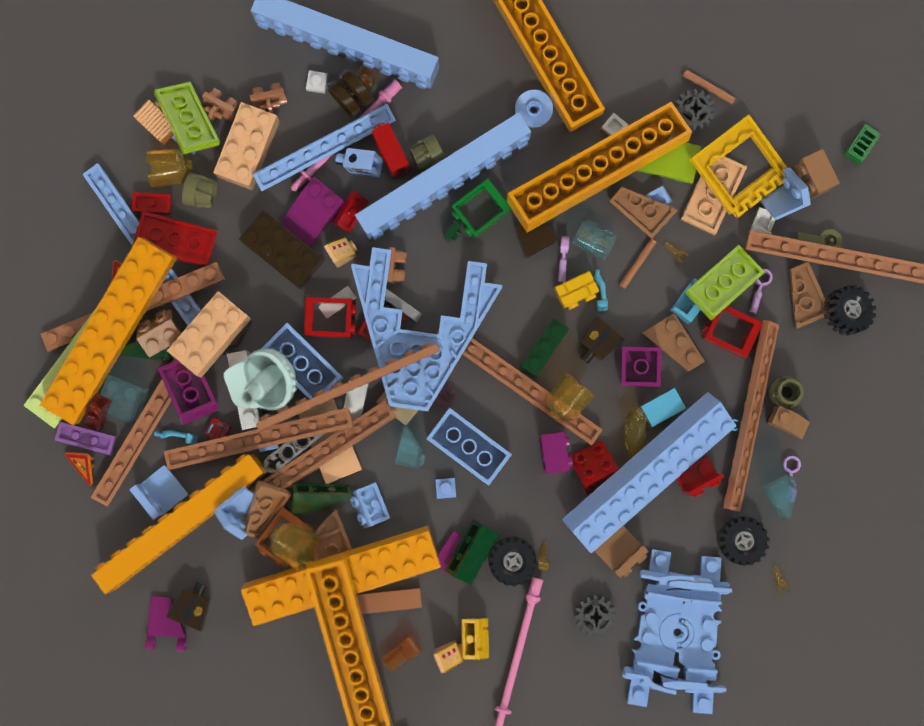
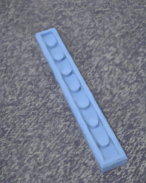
[252,104,396,191]

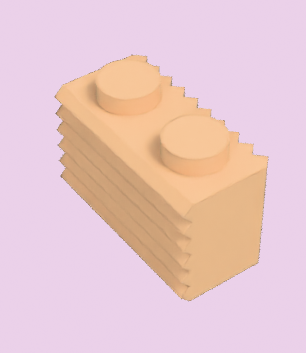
[133,99,173,145]

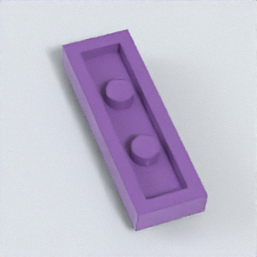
[55,422,117,455]

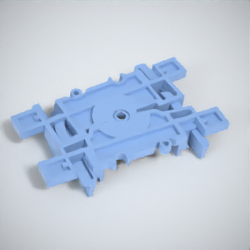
[622,549,732,714]

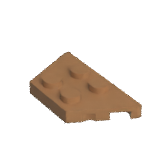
[307,509,353,561]

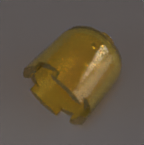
[146,148,193,188]
[546,372,595,421]
[270,523,320,571]

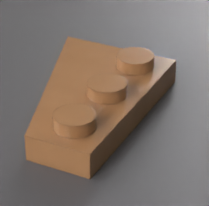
[789,262,827,329]
[641,313,705,372]

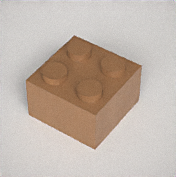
[793,149,840,200]

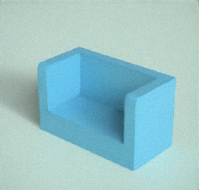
[669,278,700,324]
[639,388,686,427]

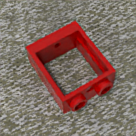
[371,122,410,180]
[304,297,357,339]
[701,306,763,359]

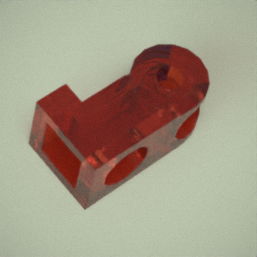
[84,393,112,432]

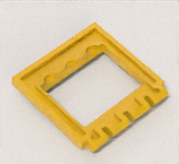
[689,115,787,218]

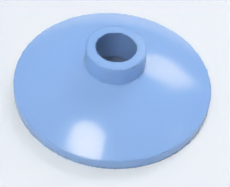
[515,90,553,128]

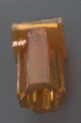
[381,634,422,672]

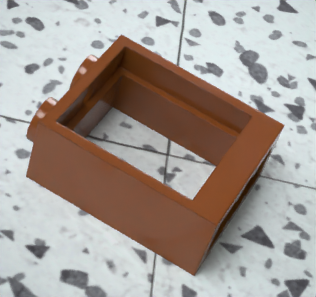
[255,506,316,568]

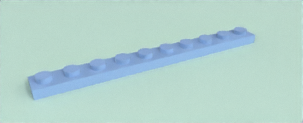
[82,163,201,326]

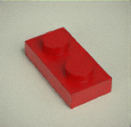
[333,190,369,233]
[132,192,172,214]

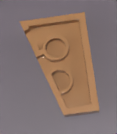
[609,186,678,238]
[244,481,291,539]

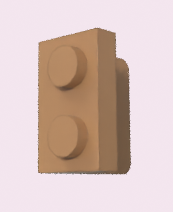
[136,309,181,357]
[595,526,648,578]

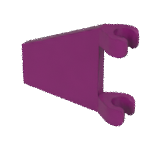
[145,596,187,652]

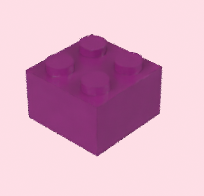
[621,346,662,387]
[539,432,573,474]

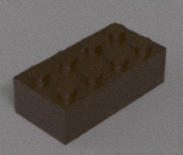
[239,210,324,290]

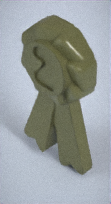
[796,229,842,248]

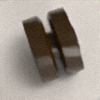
[325,68,373,118]

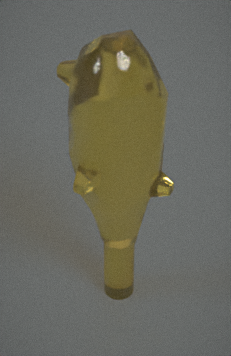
[623,406,648,460]

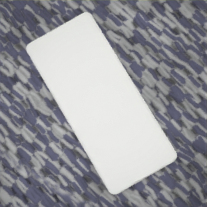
[319,286,356,318]

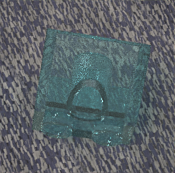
[571,220,617,260]
[98,374,149,425]
[395,426,426,469]
[761,474,797,521]

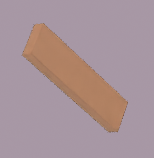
[356,588,422,614]

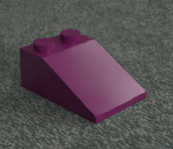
[280,177,345,247]
[158,360,218,426]

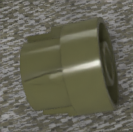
[409,134,445,173]
[182,173,218,208]
[768,376,805,409]

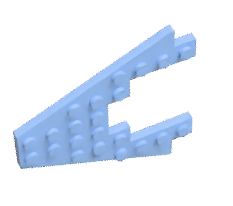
[351,247,502,411]

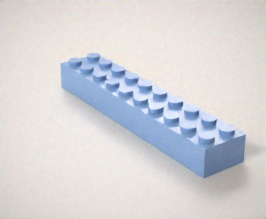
[251,0,439,89]
[355,112,531,240]
[562,392,736,553]

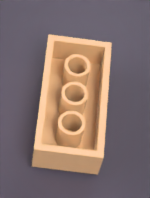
[213,102,280,191]
[167,291,251,378]

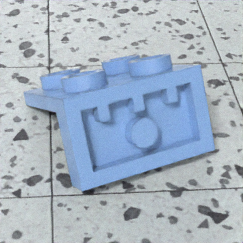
[760,167,811,220]
[129,465,188,520]
[213,487,254,540]

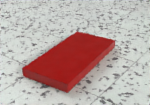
[132,211,218,267]

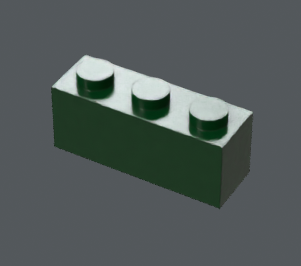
[520,318,569,378]
[445,519,499,585]

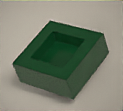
[443,221,462,243]

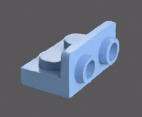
[350,482,390,528]

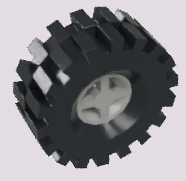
[823,285,876,336]
[717,516,770,566]
[489,536,538,587]

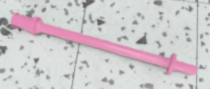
[291,79,402,191]
[494,577,544,726]

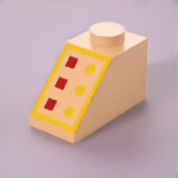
[324,237,357,268]
[434,640,463,673]

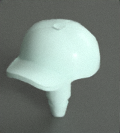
[224,348,296,411]

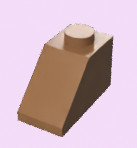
[767,405,810,440]

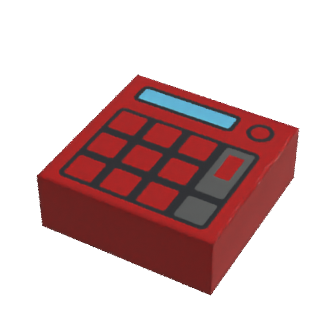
[204,417,231,439]

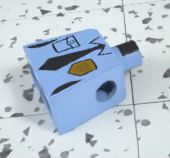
[335,148,383,178]

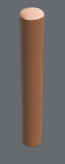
[683,70,735,104]
[619,238,657,289]

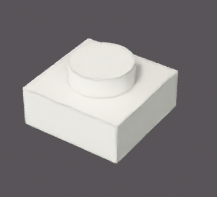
[306,70,328,94]
[601,113,628,136]

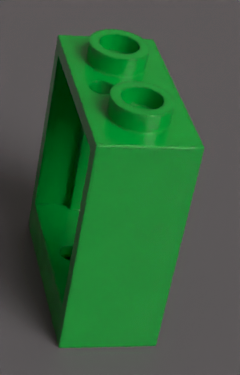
[451,178,511,239]

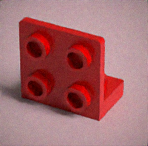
[571,440,619,496]
[676,456,724,497]

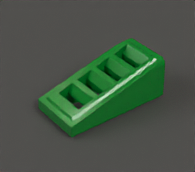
[843,124,881,165]

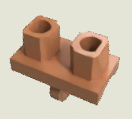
[250,83,287,114]
[202,88,237,122]
[387,247,407,284]

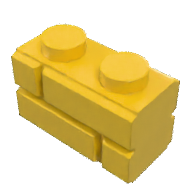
[554,271,599,310]
[461,618,489,660]

